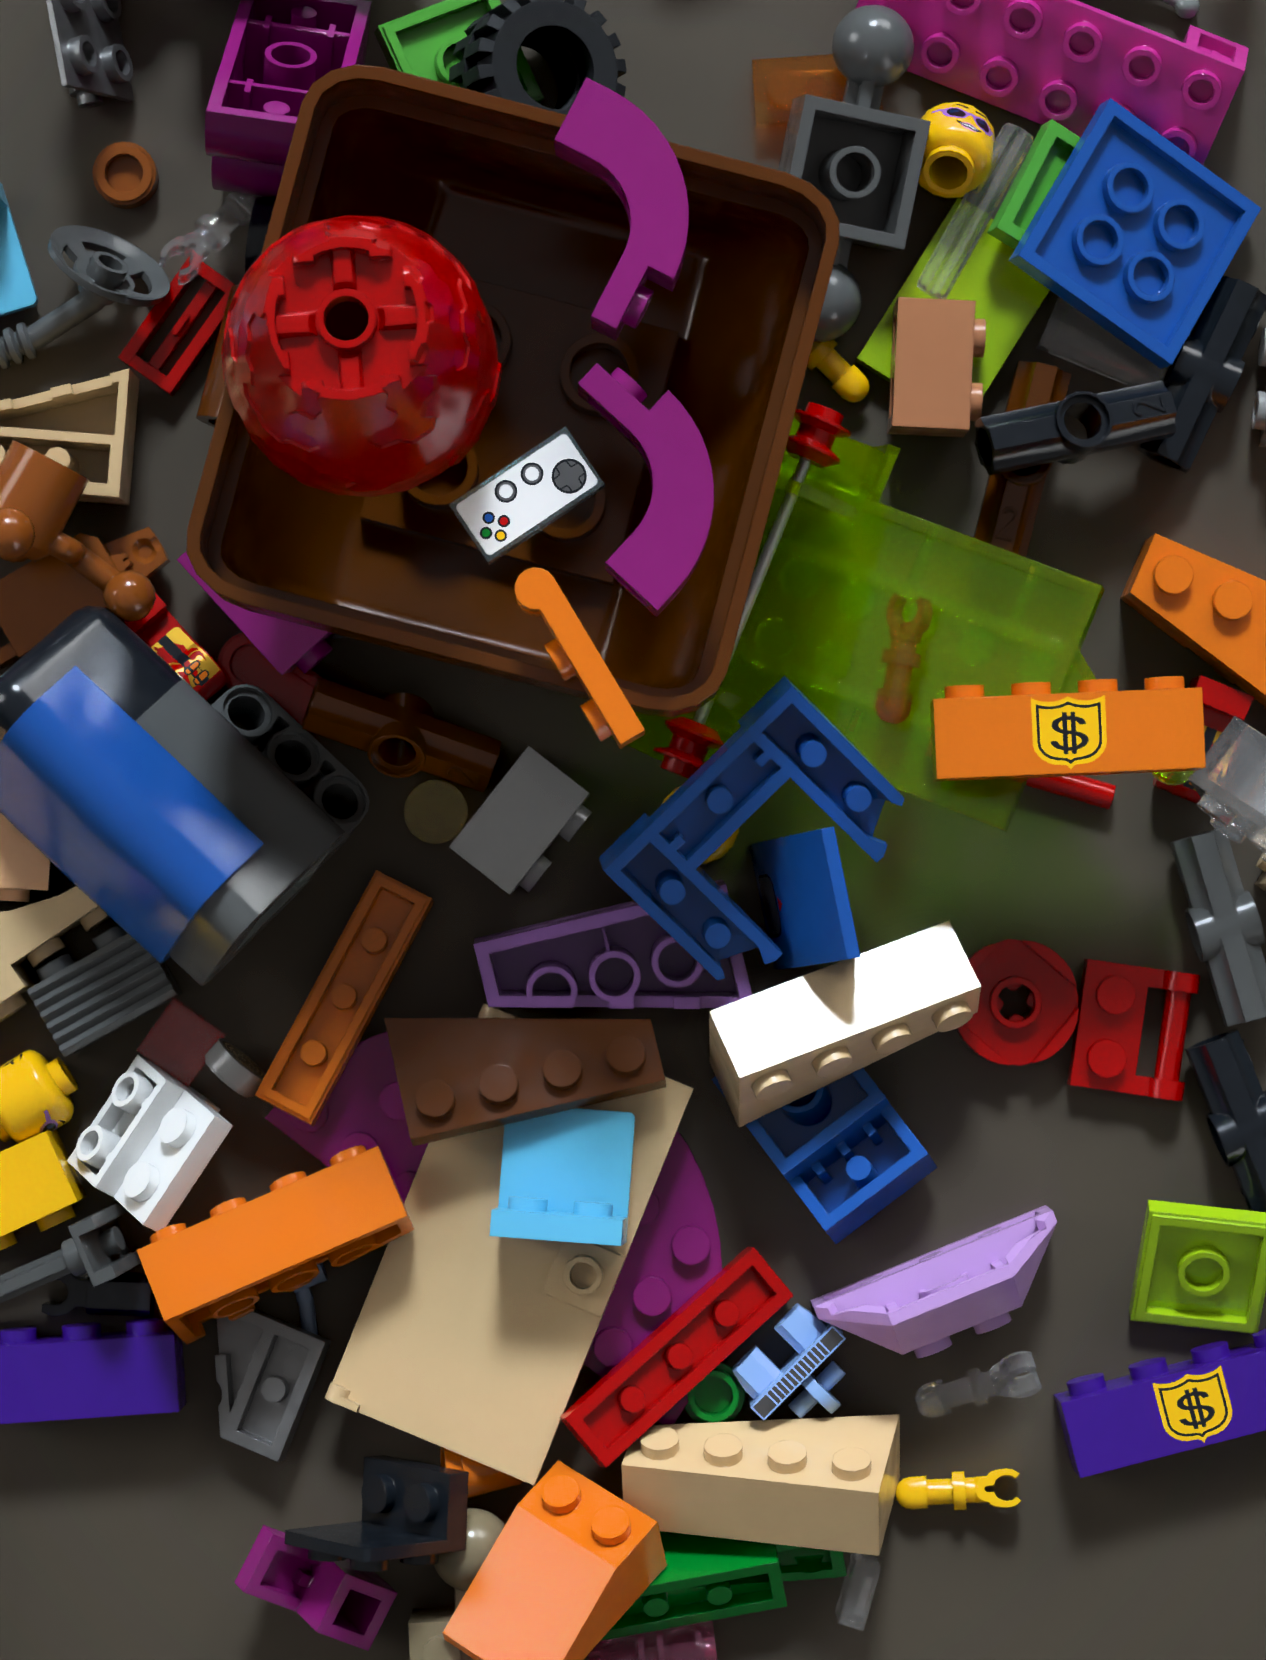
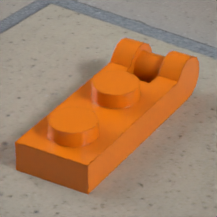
[515,567,645,749]

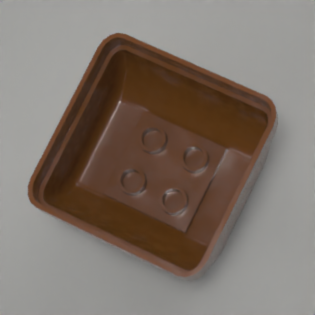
[186,64,840,717]

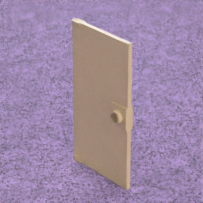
[325,1003,694,1485]

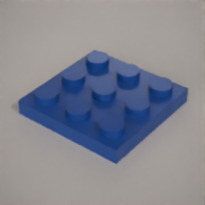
[1008,98,1261,369]

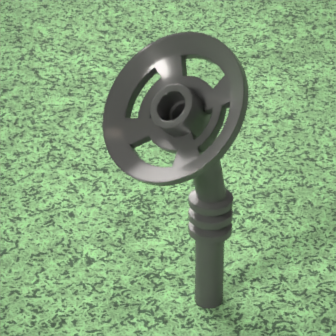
[0,225,170,370]

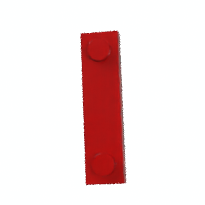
[559,1247,794,1468]

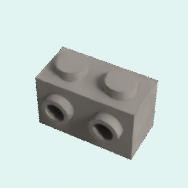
[449,746,592,895]

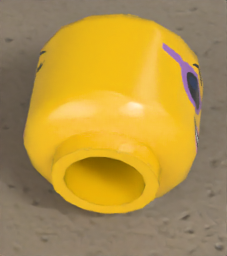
[918,102,996,198]
[0,1050,78,1143]

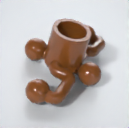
[0,440,156,622]

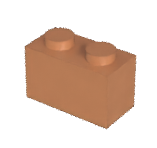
[887,297,986,438]

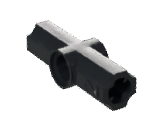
[1137,275,1266,473]
[975,380,1177,476]
[1185,1029,1266,1212]

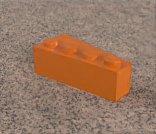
[1120,533,1266,709]
[136,1145,415,1345]

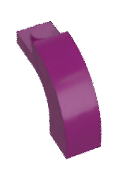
[554,77,689,341]
[578,363,714,617]

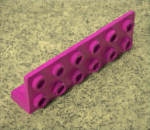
[855,0,1249,165]

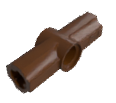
[971,361,1072,561]
[301,677,501,792]

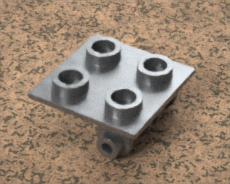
[46,0,134,108]

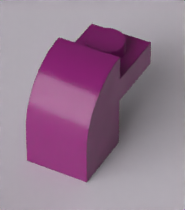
[234,1525,398,1651]

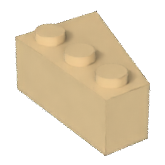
[0,368,140,505]

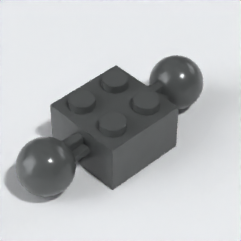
[778,5,931,342]

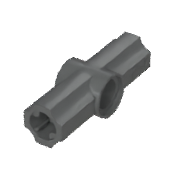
[1170,827,1266,1027]

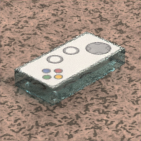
[449,426,605,565]

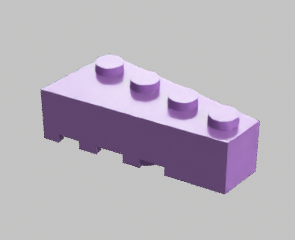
[473,879,752,1009]

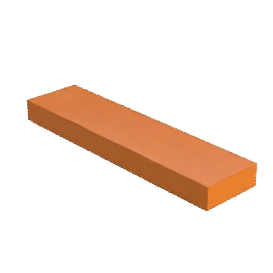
[255,870,434,1127]

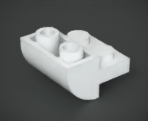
[67,1054,233,1232]

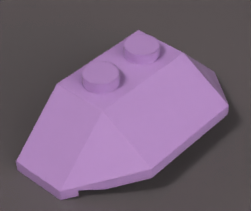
[810,1205,1057,1358]

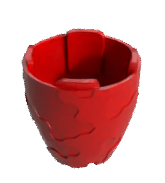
[221,215,502,497]

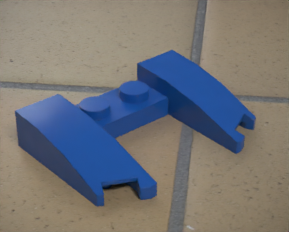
[599,675,905,981]

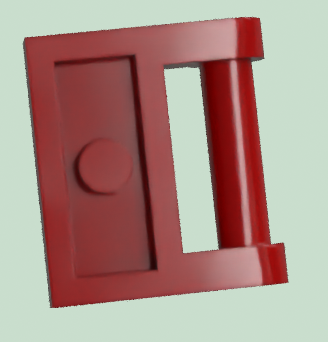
[1067,959,1200,1101]

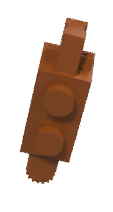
[0,527,171,670]

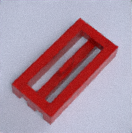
[118,254,235,397]

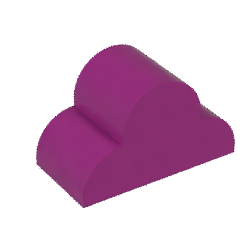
[205,0,372,198]

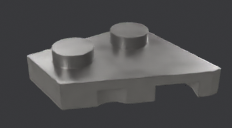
[215,1309,331,1462]

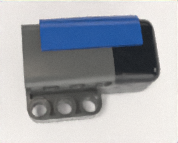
[0,606,370,987]

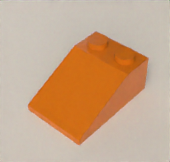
[442,1460,667,1660]

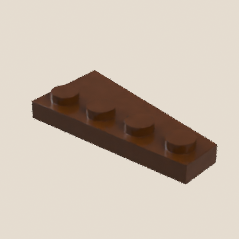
[384,1018,666,1146]

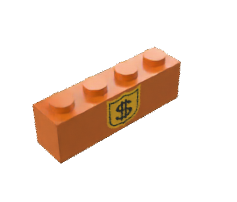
[930,676,1206,782]

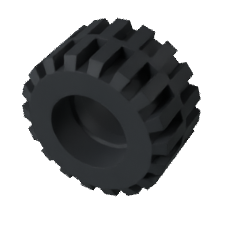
[449,0,627,115]

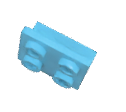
[489,1108,636,1246]

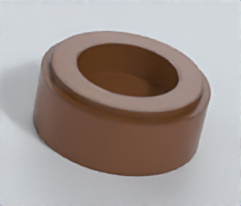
[92,142,159,209]

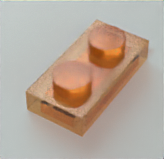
[751,54,883,128]

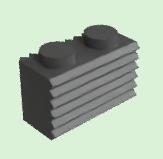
[27,925,183,1057]

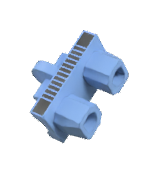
[732,1303,846,1421]

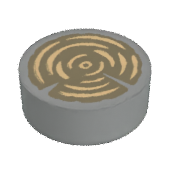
[205,1038,266,1098]

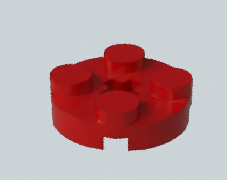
[957,939,1079,1066]

